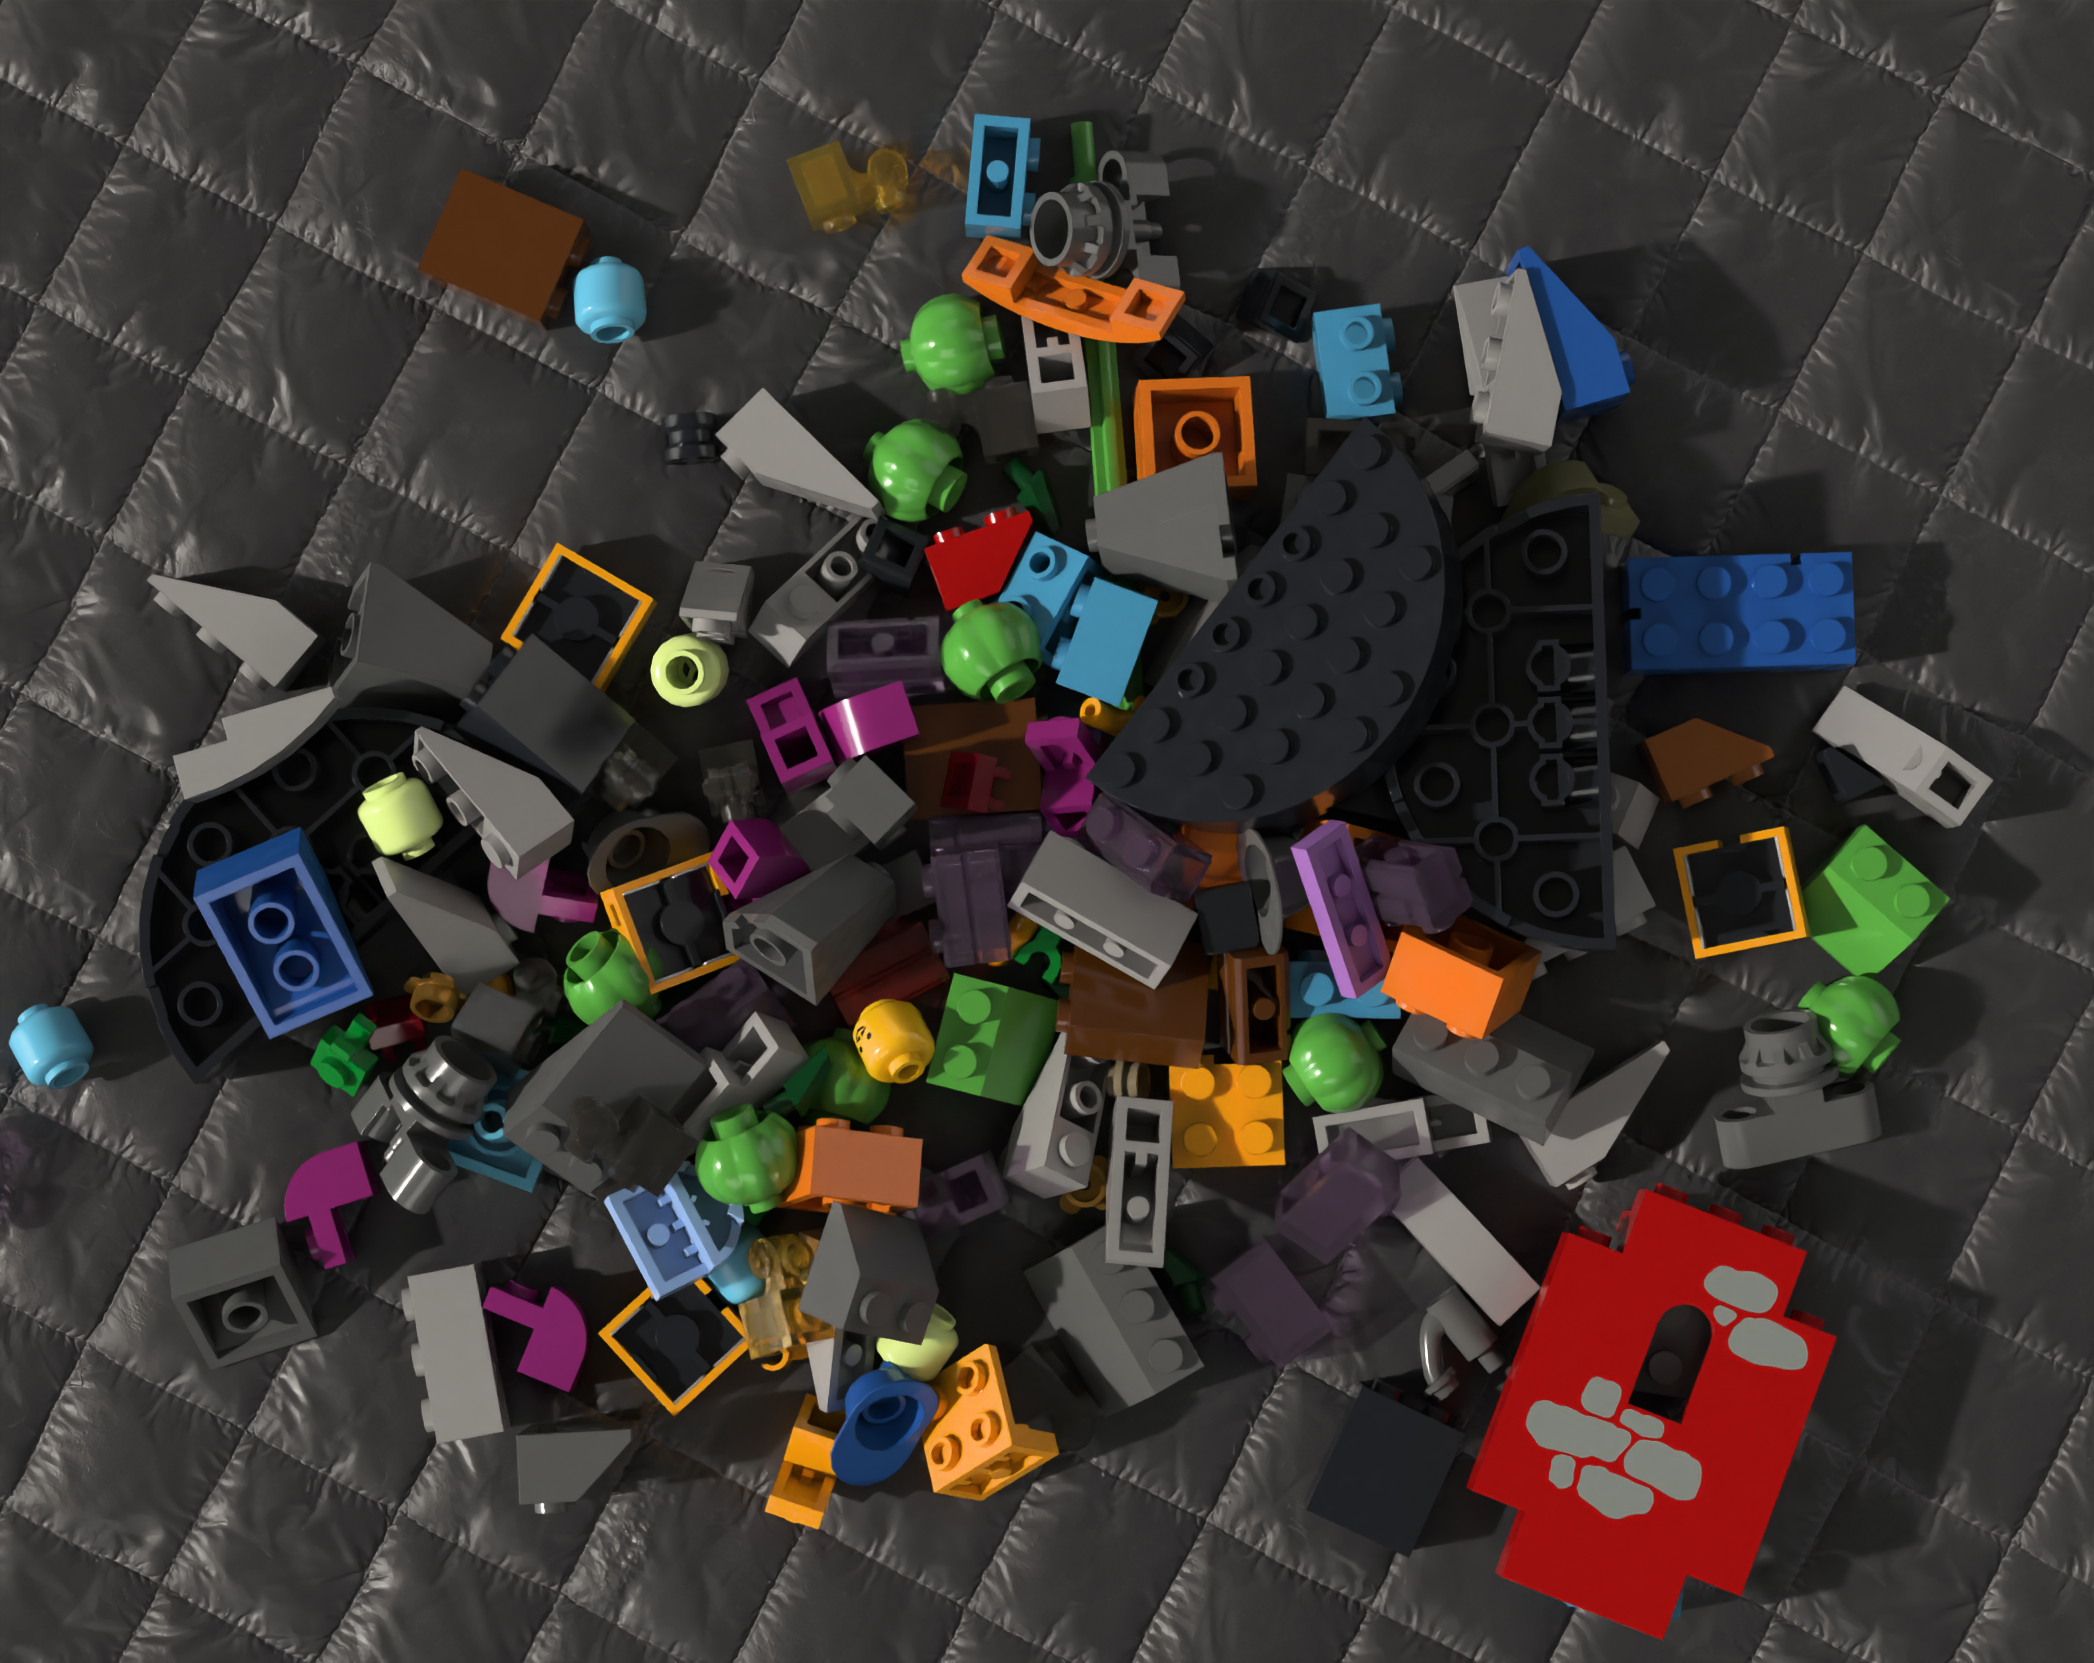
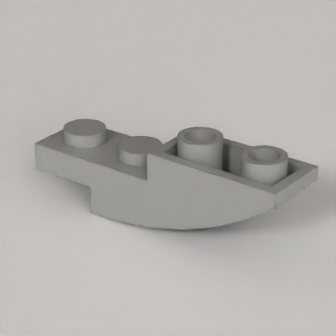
[1453,276,1547,507]

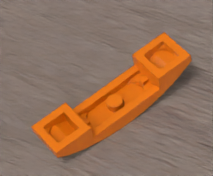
[961,235,1186,343]

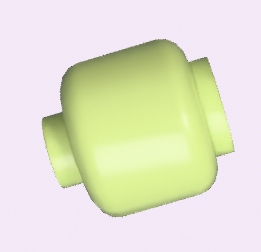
[650,633,729,708]
[358,772,443,861]
[875,1303,959,1382]

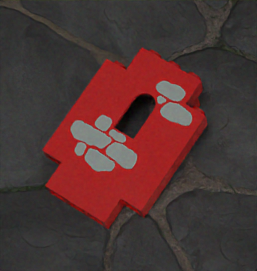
[1466,1183,1837,1640]

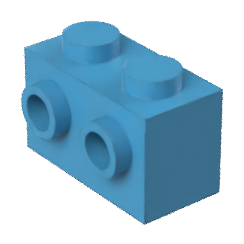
[965,114,1041,242]
[1310,303,1403,430]
[991,531,1110,671]
[1050,576,1159,707]
[1289,950,1401,1019]

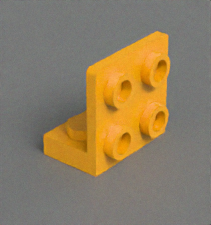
[921,1344,1059,1501]

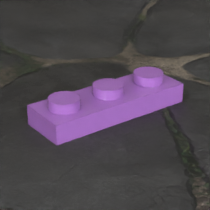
[1291,820,1392,999]

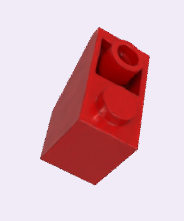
[924,507,1033,617]

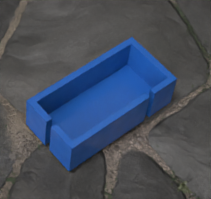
[1619,552,1856,676]

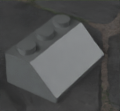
[1392,1013,1594,1146]
[1022,1223,1204,1418]

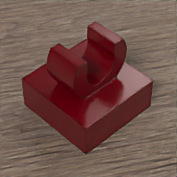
[940,751,1011,814]
[366,993,427,1063]

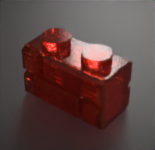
[830,914,951,1030]

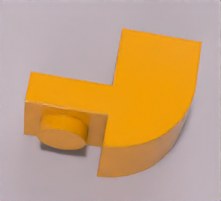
[765,1393,846,1530]

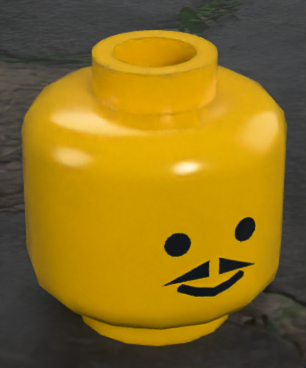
[853,998,935,1084]

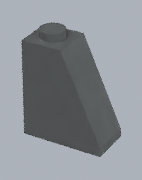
[1085,452,1240,603]
[327,562,494,715]
[723,853,897,1006]

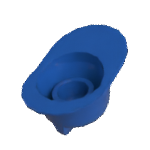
[830,1361,938,1486]

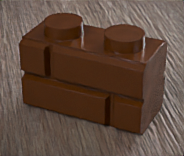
[1217,934,1291,1066]

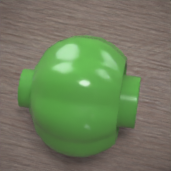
[900,293,1006,399]
[862,419,968,522]
[940,599,1043,704]
[564,928,663,1025]
[1798,976,1902,1078]
[1282,1012,1388,1113]
[802,1027,891,1126]
[695,1104,798,1213]

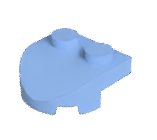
[604,1161,744,1302]

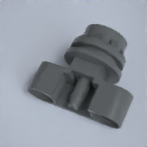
[1030,150,1180,290]
[1714,1009,1882,1169]
[351,1035,497,1214]

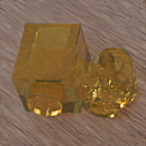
[787,140,909,234]
[738,1233,835,1360]

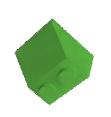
[1801,825,1950,979]
[926,973,1058,1107]

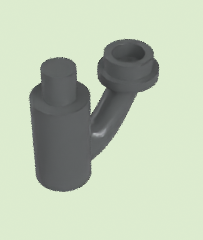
[1419,1284,1506,1404]

